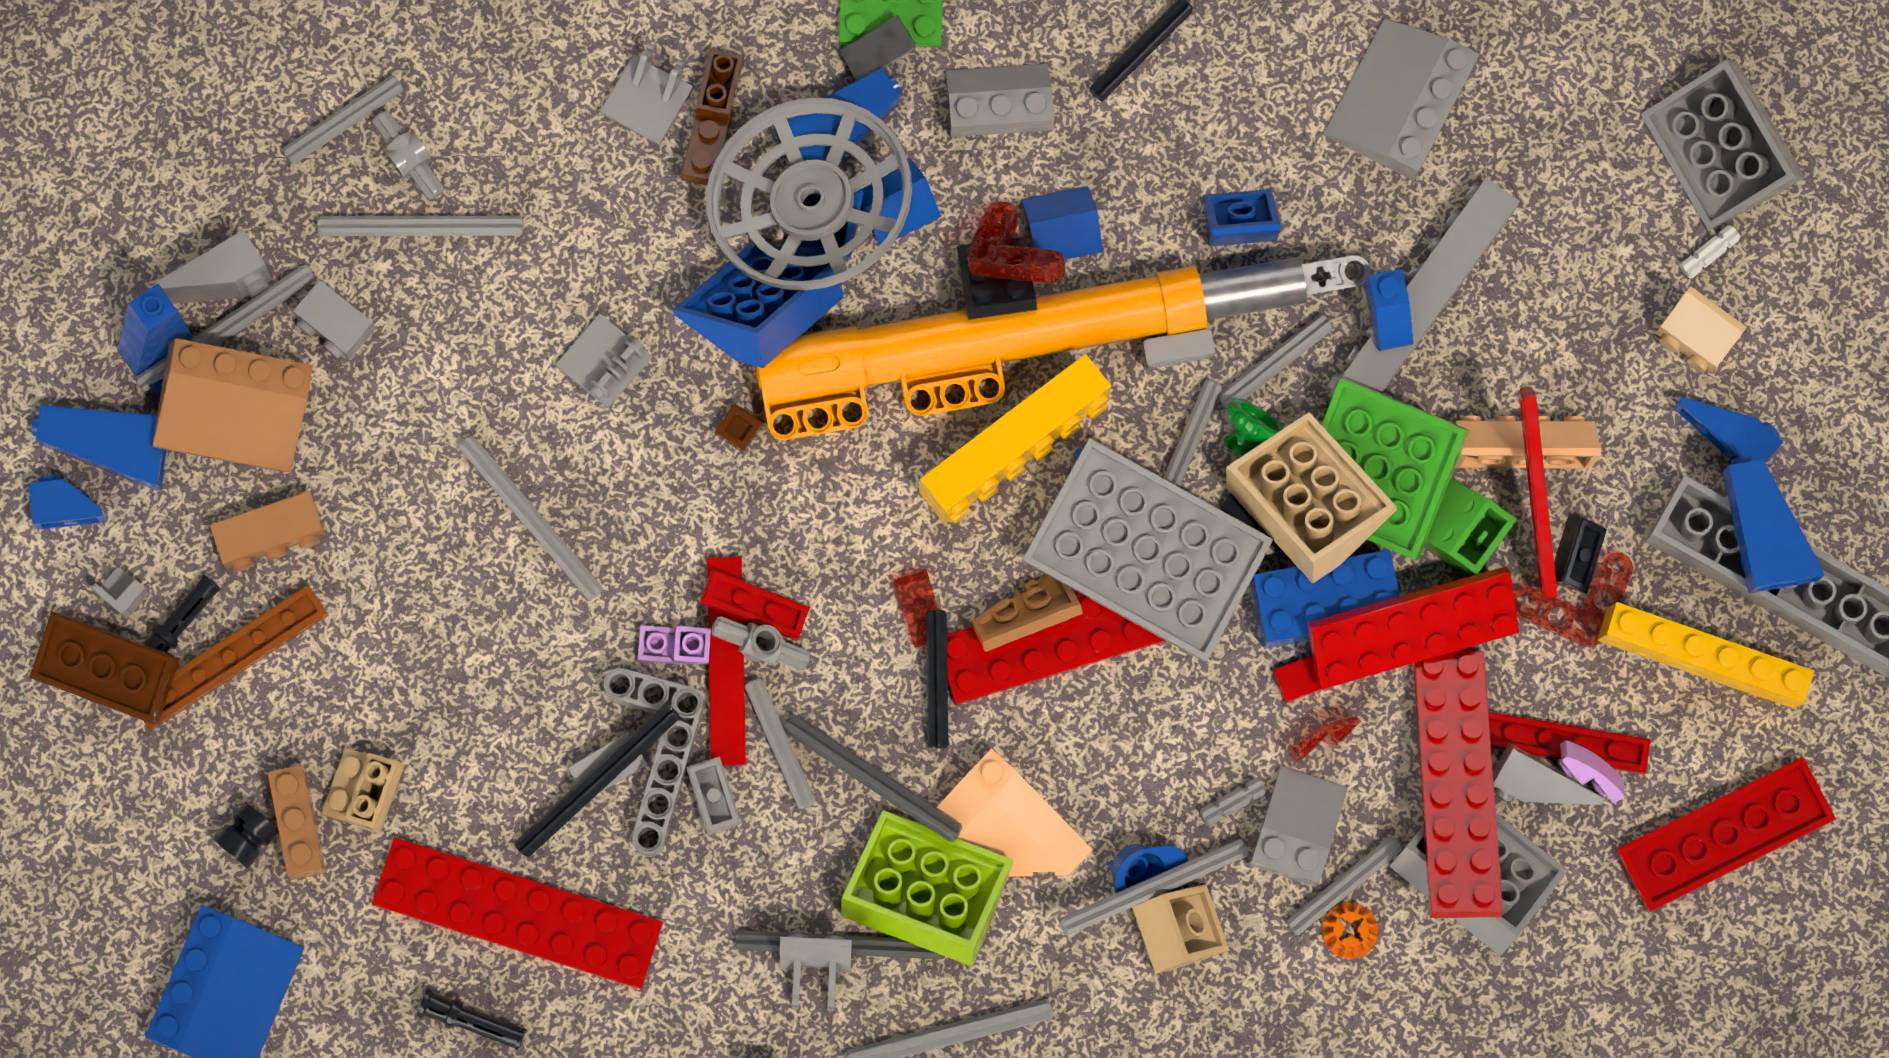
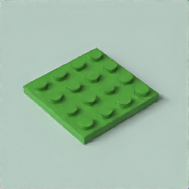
[1322,378,1470,560]

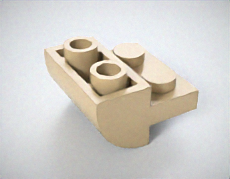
[321,748,405,833]

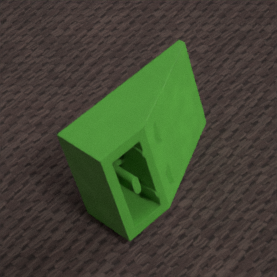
[1424,479,1517,578]

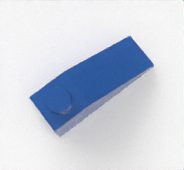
[1673,397,1783,462]

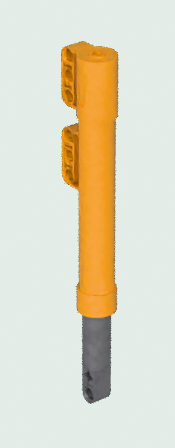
[755,255,1370,440]

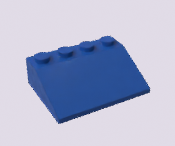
[673,242,844,368]
[145,905,304,1058]

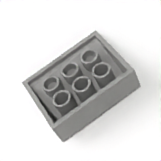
[1323,18,1480,181]
[1640,59,1805,231]
[1390,813,1568,956]

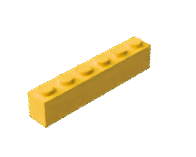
[1597,602,1814,708]

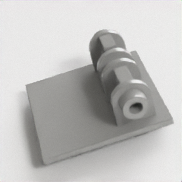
[555,314,653,409]

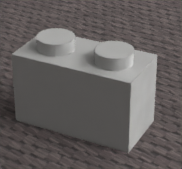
[293,280,376,360]

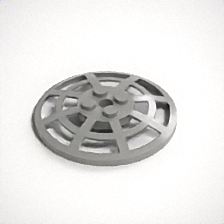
[706,98,912,290]

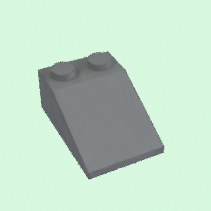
[153,230,273,304]
[1249,766,1348,887]

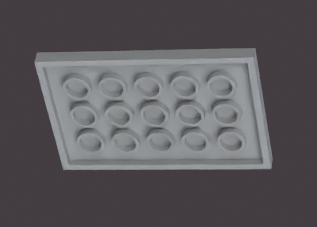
[1022,438,1273,663]

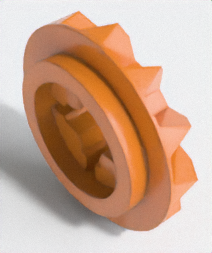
[1322,902,1378,959]

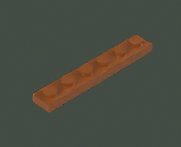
[144,585,329,731]

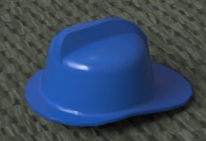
[1107,844,1188,897]

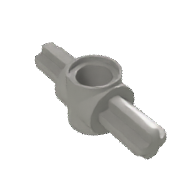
[372,111,444,200]
[712,617,810,670]

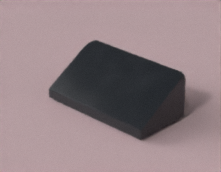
[1554,517,1607,594]

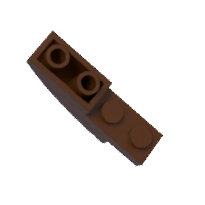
[681,49,744,185]

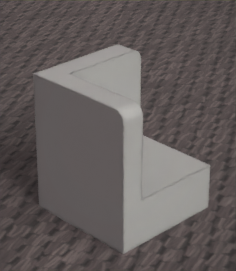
[91,568,150,620]

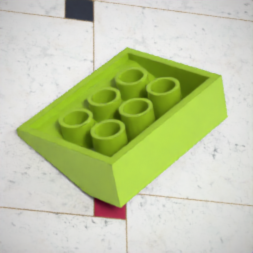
[841,810,1014,967]

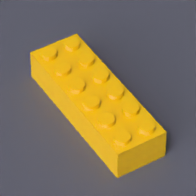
[919,354,1112,524]

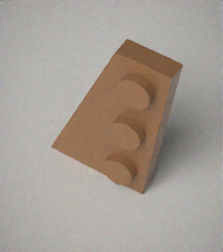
[972,575,1083,652]

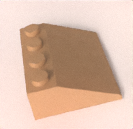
[152,338,313,472]

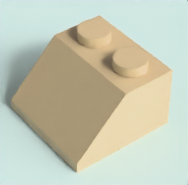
[1655,286,1747,374]
[1132,884,1230,974]

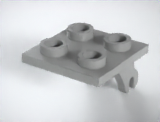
[600,43,694,146]
[780,933,852,1011]

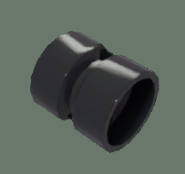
[213,802,279,869]

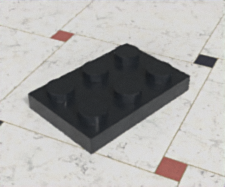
[957,237,1037,320]

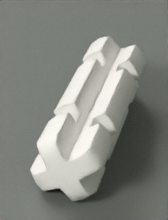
[1680,225,1740,279]

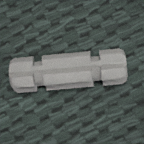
[1200,778,1266,826]

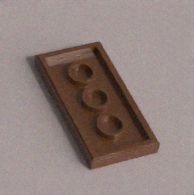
[30,611,180,724]

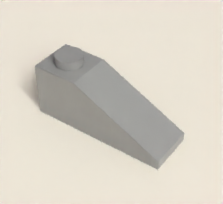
[1493,743,1605,805]

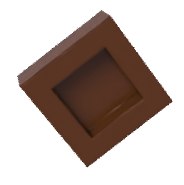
[715,404,763,454]

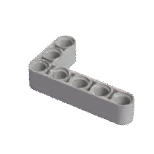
[604,668,704,857]

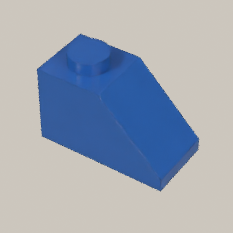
[1364,269,1413,351]
[29,475,108,530]

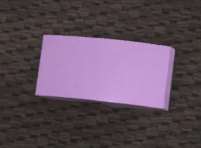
[637,625,711,664]
[1559,740,1625,804]

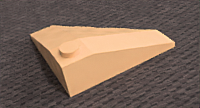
[921,748,1093,877]

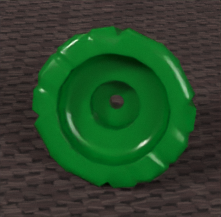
[1224,399,1284,459]

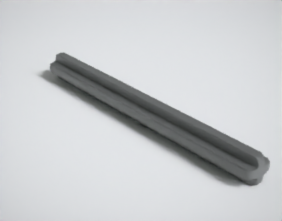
[784,714,962,842]
[735,930,945,959]

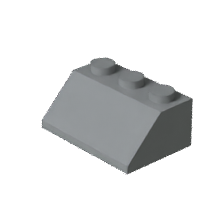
[945,64,1054,137]

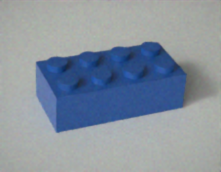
[1250,550,1400,649]

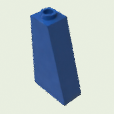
[774,68,902,161]
[117,283,193,377]
[32,405,167,491]
[1723,456,1824,594]

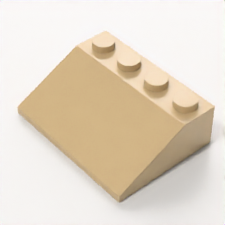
[1226,412,1397,584]

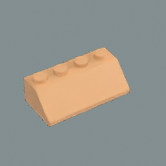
[1454,416,1601,469]

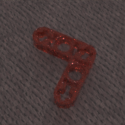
[967,202,1066,283]
[1514,552,1633,648]

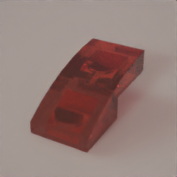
[892,568,940,648]
[1289,716,1361,764]

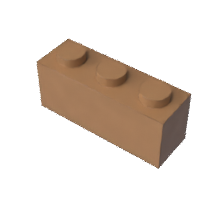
[210,491,326,572]
[267,765,327,880]

